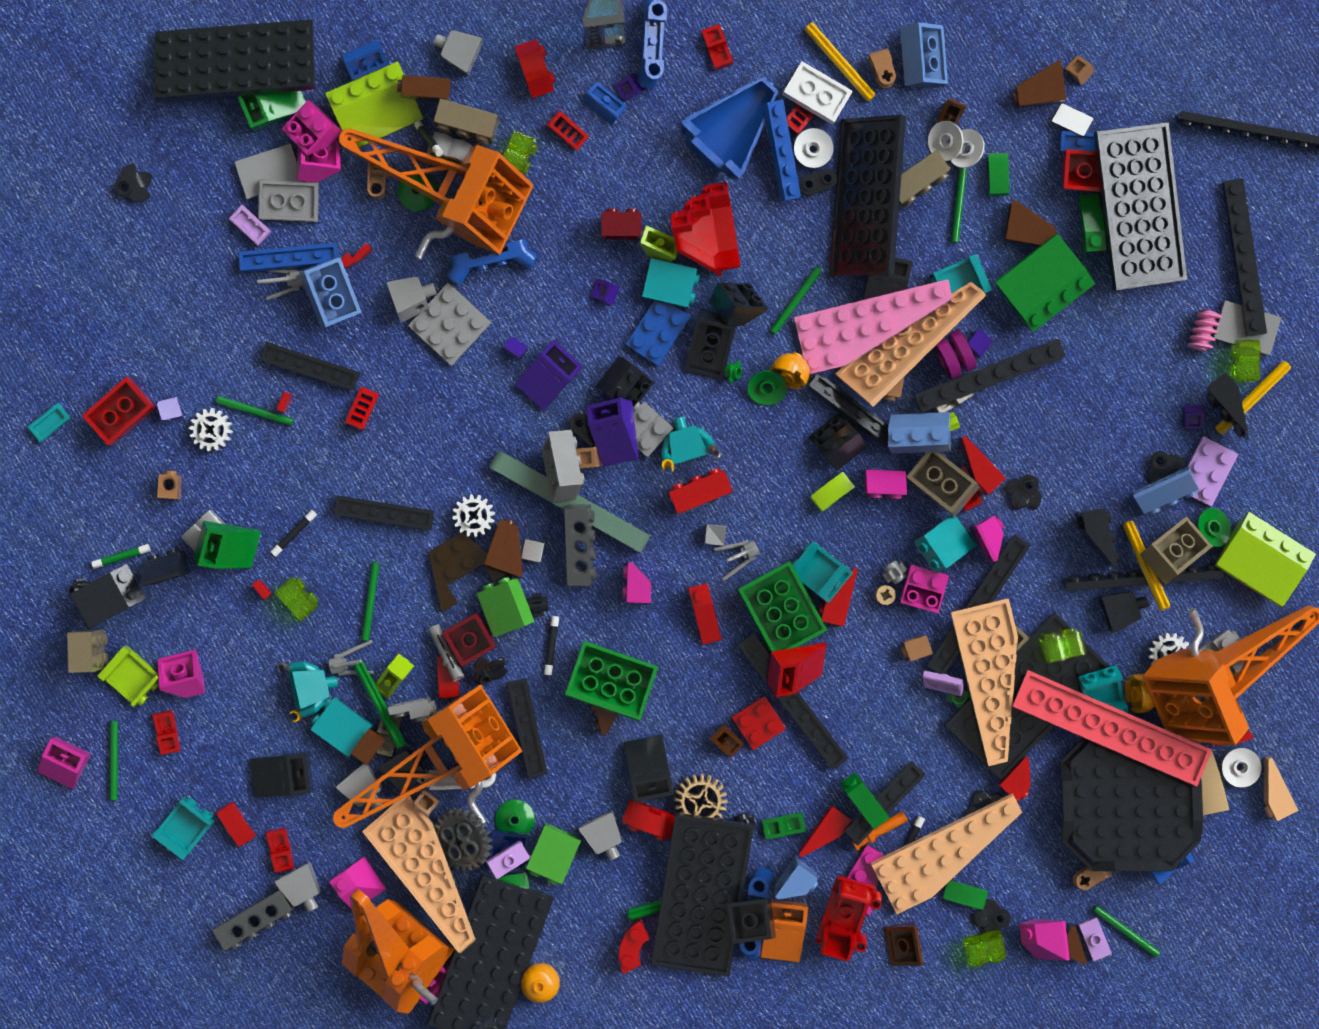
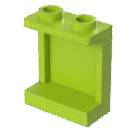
[98,645,159,707]

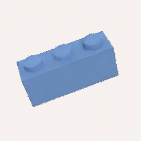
[900,22,948,87]
[299,257,362,327]
[888,412,951,454]
[1133,466,1199,515]
[772,857,818,899]

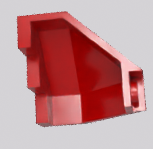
[671,182,740,276]

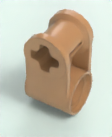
[868,48,896,89]
[367,162,389,200]
[1073,866,1112,890]

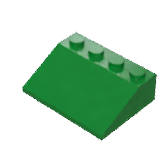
[994,233,1095,332]
[736,561,828,653]
[565,641,659,721]

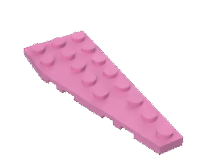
[794,279,953,374]

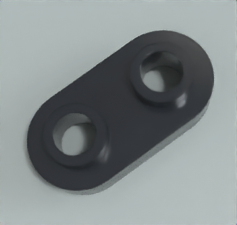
[799,169,837,196]
[569,413,596,447]

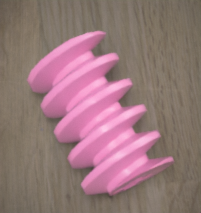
[1187,309,1222,352]

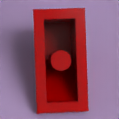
[997,756,1030,801]

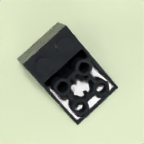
[862,258,913,300]
[1206,372,1249,441]
[1076,508,1119,567]
[624,734,674,802]
[250,751,314,797]

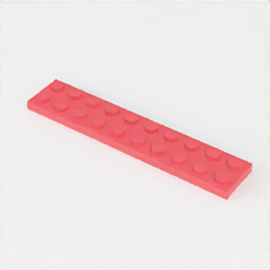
[1012,670,1212,787]

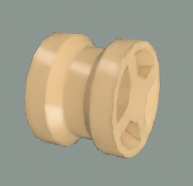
[875,585,896,605]

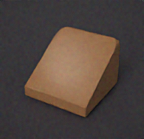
[1064,55,1094,85]
[412,789,440,817]

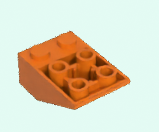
[761,899,808,962]

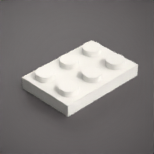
[782,62,853,125]

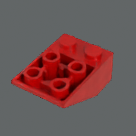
[767,643,827,698]

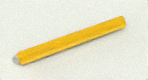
[805,23,875,101]
[1215,361,1291,435]
[1123,521,1170,611]

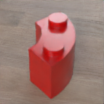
[514,39,556,98]
[622,799,675,842]
[619,918,649,974]

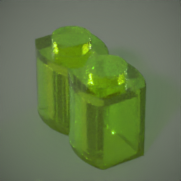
[503,130,539,174]
[1230,340,1261,382]
[274,576,319,622]
[1040,627,1086,663]
[962,930,1007,967]

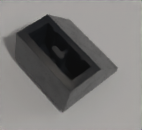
[709,282,768,326]
[595,355,655,407]
[808,413,867,471]

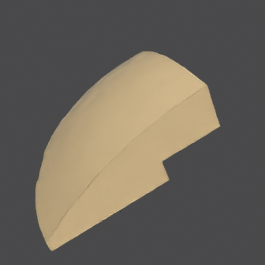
[1201,752,1229,815]

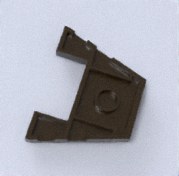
[429,532,505,612]

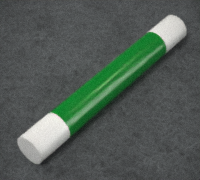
[92,544,151,569]

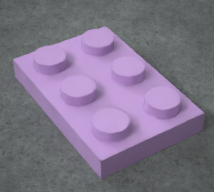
[1186,436,1238,507]

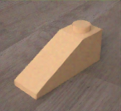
[1264,756,1299,821]

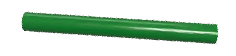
[951,167,967,243]
[770,267,822,335]
[216,396,294,426]
[361,562,380,641]
[110,721,118,800]
[1093,905,1160,958]

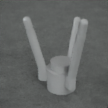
[257,269,304,301]
[714,540,760,581]
[329,640,374,676]

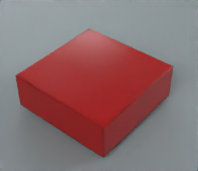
[277,392,294,413]
[252,580,272,600]

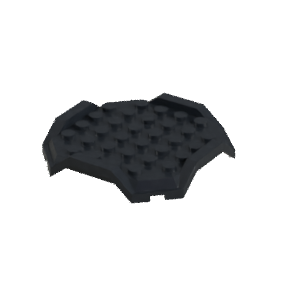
[1059,738,1203,872]

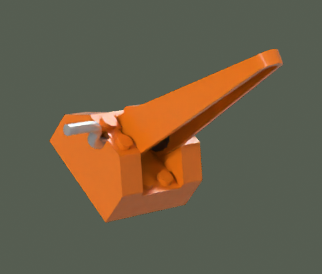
[339,129,534,260]
[1143,606,1319,745]
[333,684,522,828]
[342,888,455,1014]

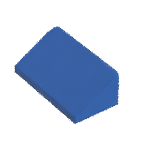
[582,82,627,124]

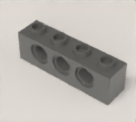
[564,504,597,586]
[212,889,295,951]

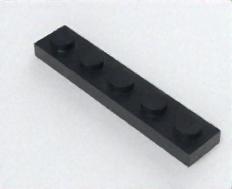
[260,342,360,391]
[806,372,889,448]
[334,495,435,530]
[507,678,548,779]
[844,761,926,846]

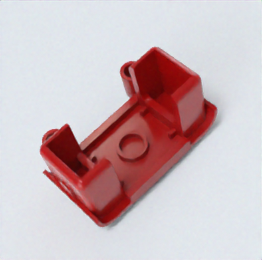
[816,875,882,962]

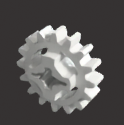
[189,408,233,451]
[452,494,495,537]
[1148,632,1189,666]

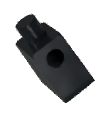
[1099,592,1149,633]
[379,749,428,792]

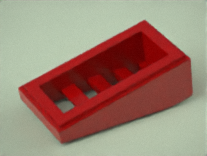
[787,104,815,136]
[545,110,589,151]
[345,387,379,430]

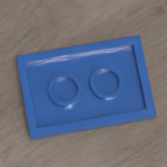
[625,300,691,366]

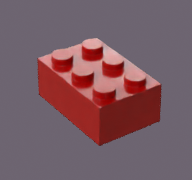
[82,377,157,446]
[668,468,733,514]

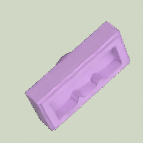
[229,205,272,246]
[923,671,964,696]
[486,841,530,879]
[1078,917,1112,961]

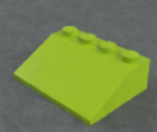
[325,61,424,148]
[1215,512,1316,608]

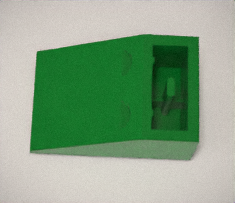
[237,91,306,132]
[194,520,261,569]

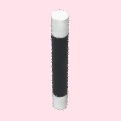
[414,121,443,157]
[270,510,317,557]
[544,616,559,675]
[904,816,925,846]

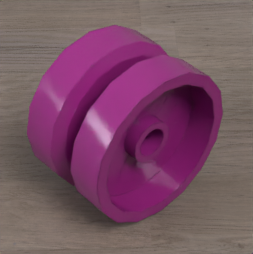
[934,329,977,380]

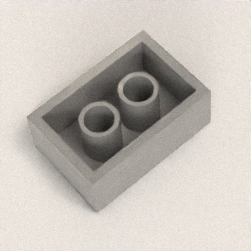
[541,430,584,502]

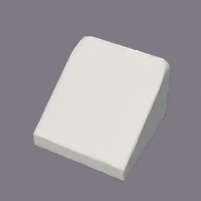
[521,539,545,562]

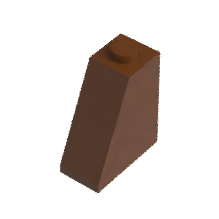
[1012,60,1066,109]
[397,75,450,103]
[1003,200,1058,247]
[483,519,523,580]

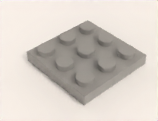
[408,283,492,366]

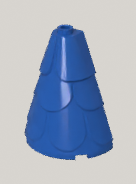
[680,77,778,179]

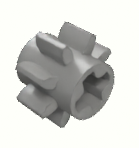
[883,560,907,584]

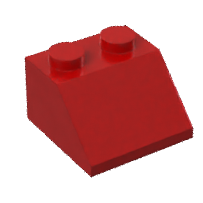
[1061,149,1101,192]

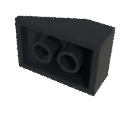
[684,309,736,380]
[140,549,191,587]
[69,564,146,629]

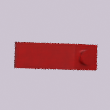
[960,436,1006,495]
[818,568,858,626]
[688,583,722,645]
[798,804,852,857]

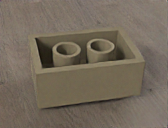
[434,98,500,145]
[899,150,951,208]
[907,452,980,518]
[1140,516,1213,585]
[67,629,108,673]

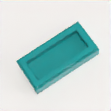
[27,403,71,443]

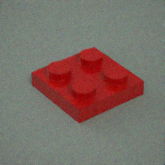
[732,696,786,750]

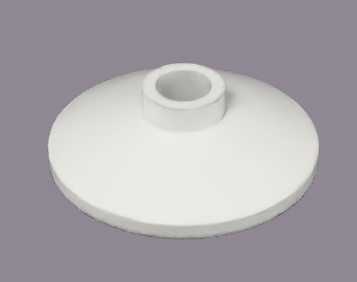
[928,121,963,161]
[794,128,833,168]
[949,129,984,168]
[1222,748,1261,787]

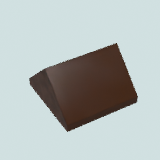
[884,921,924,966]

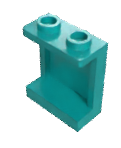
[930,254,992,293]
[642,258,700,309]
[914,515,976,574]
[792,541,853,603]
[1079,665,1129,713]
[310,697,374,758]
[152,797,215,860]

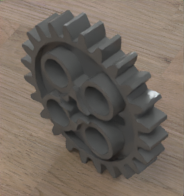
[434,808,492,872]

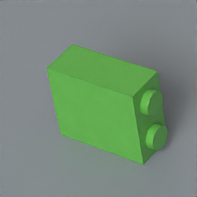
[477,577,535,637]
[526,823,582,885]

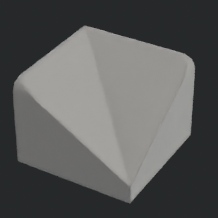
[705,524,726,545]

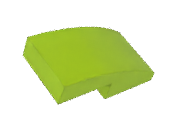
[810,472,855,513]

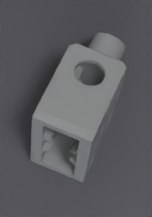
[433,30,483,76]
[387,277,437,322]
[336,763,383,808]
[579,810,622,861]
[275,861,320,912]

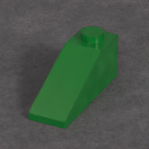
[1078,193,1106,254]
[840,772,890,830]

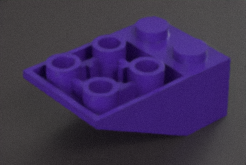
[515,340,584,411]
[586,398,639,467]

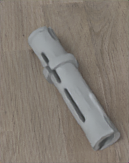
[428,624,464,682]

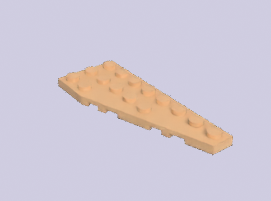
[836,282,986,407]
[950,598,1018,766]
[871,793,1022,914]
[362,795,476,953]

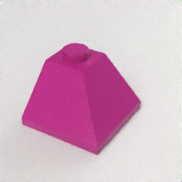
[296,140,341,183]
[971,516,1004,562]
[158,649,205,698]
[330,856,387,909]
[1019,919,1070,961]

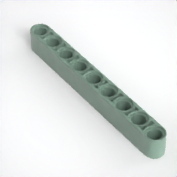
[489,450,651,553]

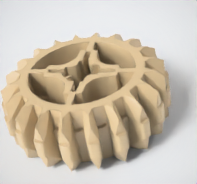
[674,774,728,818]

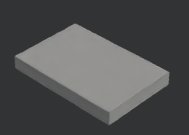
[235,143,298,200]
[258,179,319,222]
[1213,301,1282,356]

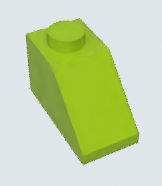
[639,225,678,262]
[375,654,414,700]

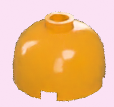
[770,352,810,390]
[1124,674,1155,714]
[521,963,560,1003]

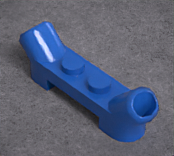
[637,0,667,89]
[447,239,537,285]
[740,868,773,959]

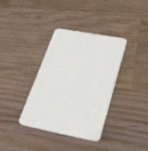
[1052,104,1093,136]

